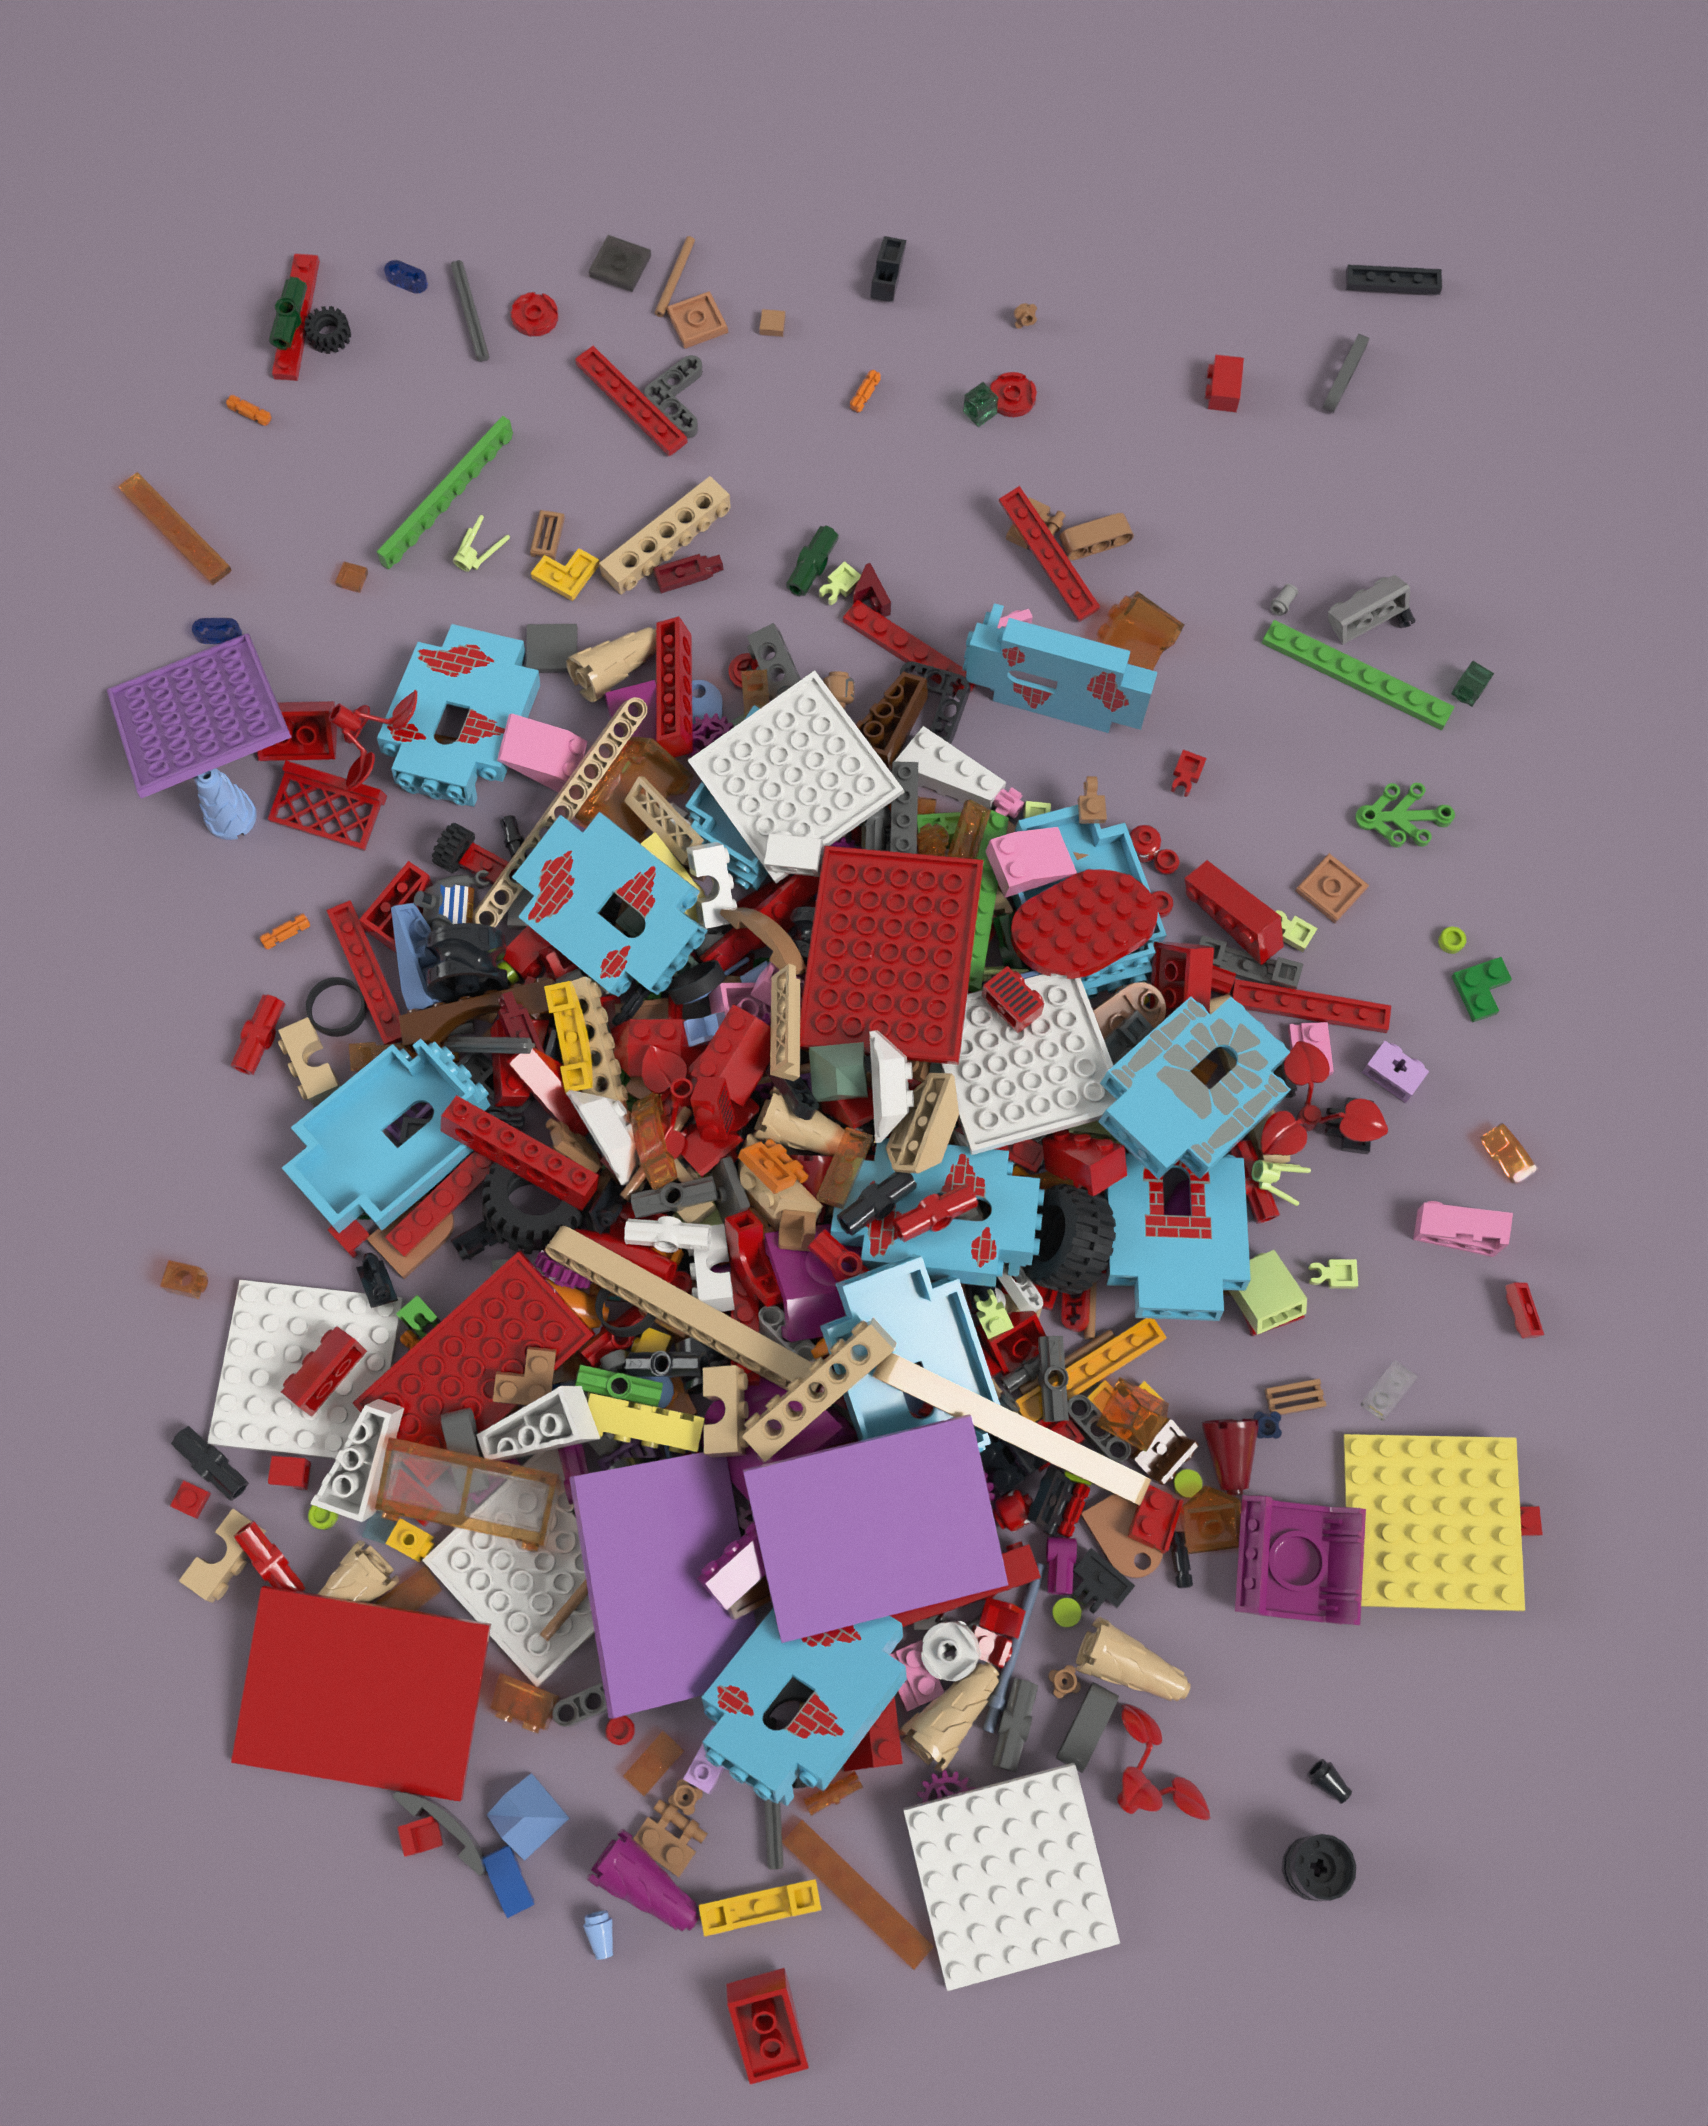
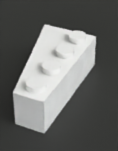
[895,726,1006,811]
[477,1386,600,1461]
[310,1399,404,1522]

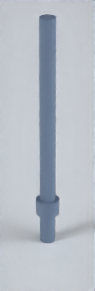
[982,1563,1046,1733]

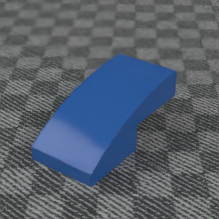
[482,1845,535,1918]

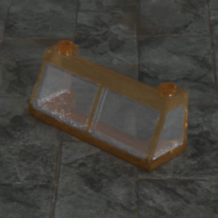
[375,1437,562,1552]

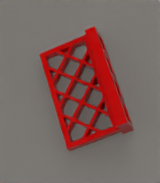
[267,760,387,851]

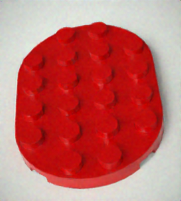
[1011,869,1158,979]

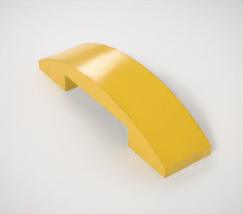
[544,981,593,1093]
[698,1879,821,1936]

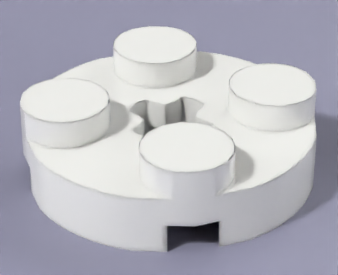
[921,1621,981,1681]

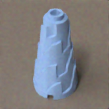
[194,768,257,840]

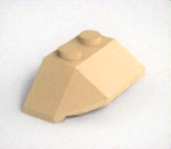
[886,1073,959,1174]
[738,1134,823,1231]

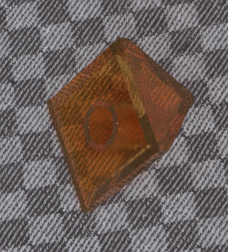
[1096,1377,1169,1452]
[1180,1485,1241,1554]

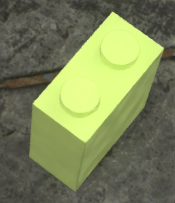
[1228,1250,1307,1335]

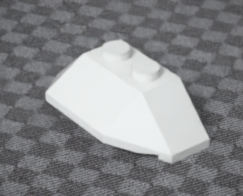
[869,1030,914,1143]
[566,1090,641,1185]

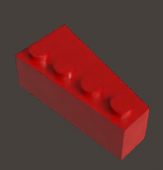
[1184,860,1284,965]

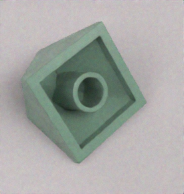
[809,1042,868,1102]

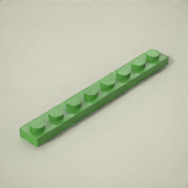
[377,415,513,570]
[1261,620,1455,731]
[968,808,1009,993]

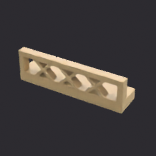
[624,776,704,865]
[770,964,800,1081]

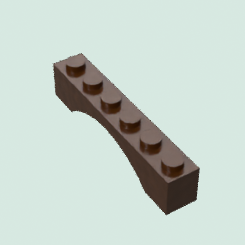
[399,977,557,1053]

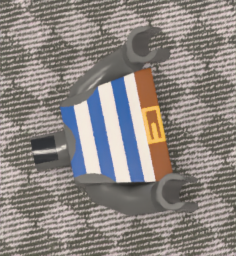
[414,870,490,930]

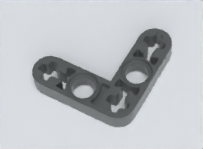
[645,355,703,439]

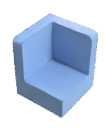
[684,1012,725,1047]

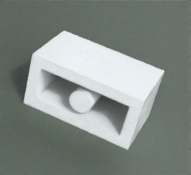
[764,831,824,877]

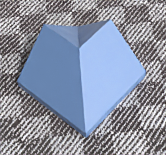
[487,1773,570,1861]

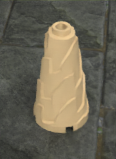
[566,627,656,702]
[753,1086,862,1159]
[317,1540,399,1603]
[1075,1617,1191,1702]
[899,1662,999,1772]

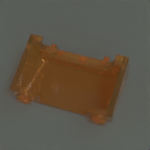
[575,736,694,844]

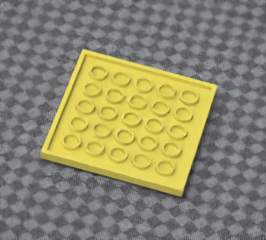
[1343,1434,1525,1612]

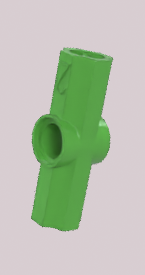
[575,1364,663,1407]

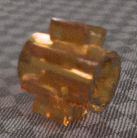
[917,823,949,856]

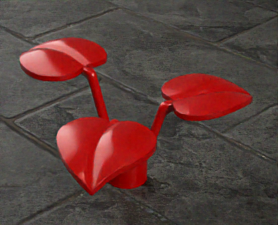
[329,690,418,792]
[1261,1041,1388,1156]
[638,1045,759,1166]
[1117,1704,1211,1820]

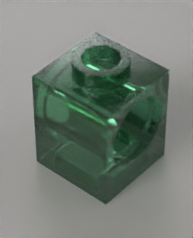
[963,382,999,427]
[1451,661,1494,707]

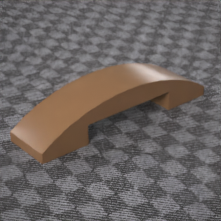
[719,908,806,975]

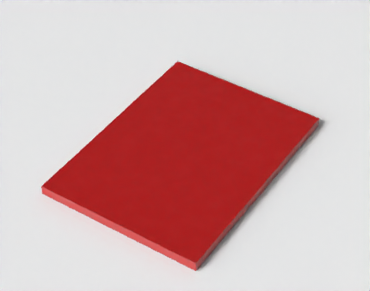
[800,846,984,1065]
[231,1586,491,1802]

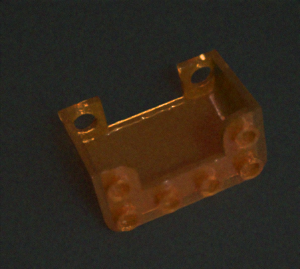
[1096,591,1184,671]

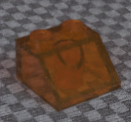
[490,1673,561,1734]

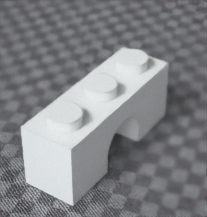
[686,842,737,929]
[688,1224,735,1312]

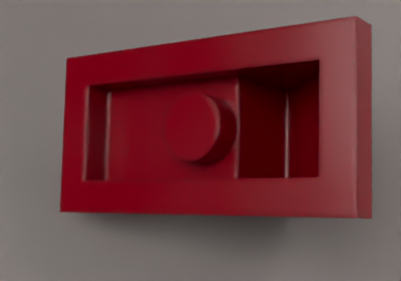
[853,563,891,617]

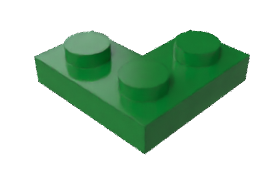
[1451,957,1512,1022]

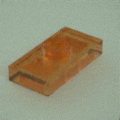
[623,1731,684,1797]

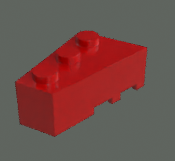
[359,861,433,953]
[490,1019,550,1106]
[1042,1129,1127,1196]

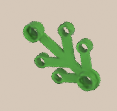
[1355,783,1455,848]

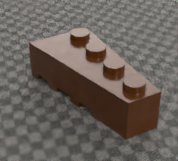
[855,672,928,772]

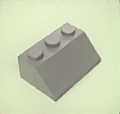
[1328,574,1410,645]

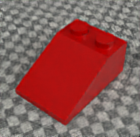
[726,1968,809,2085]

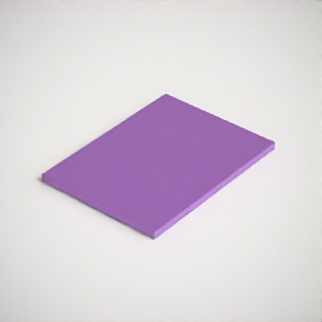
[107,633,291,799]
[743,1414,1008,1643]
[569,1452,757,1718]

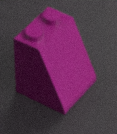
[604,680,661,757]

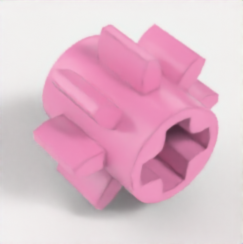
[993,787,1025,819]

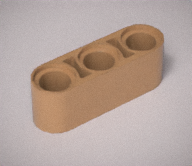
[1059,513,1134,560]

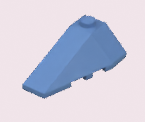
[391,903,449,1011]

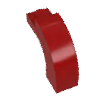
[725,1209,783,1307]

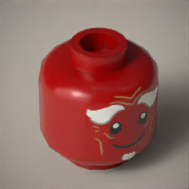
[1129,825,1162,863]
[992,1489,1034,1532]

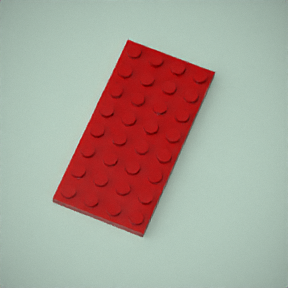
[352,1251,595,1486]

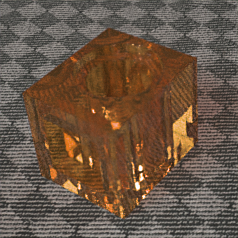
[160,1260,208,1299]

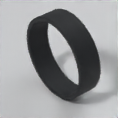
[666,960,726,1005]
[306,977,367,1037]
[595,1287,656,1337]

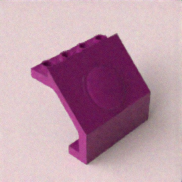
[763,1223,863,1342]
[699,1376,856,1502]
[1235,1495,1366,1626]

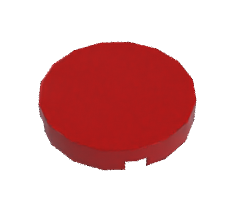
[511,292,558,337]
[989,372,1037,418]

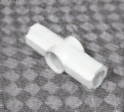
[624,1216,711,1253]

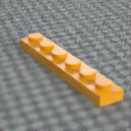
[1016,1318,1167,1422]

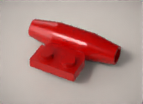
[574,1202,677,1283]

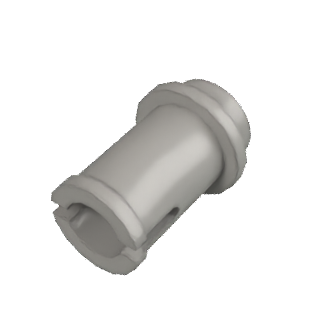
[1270,584,1298,616]

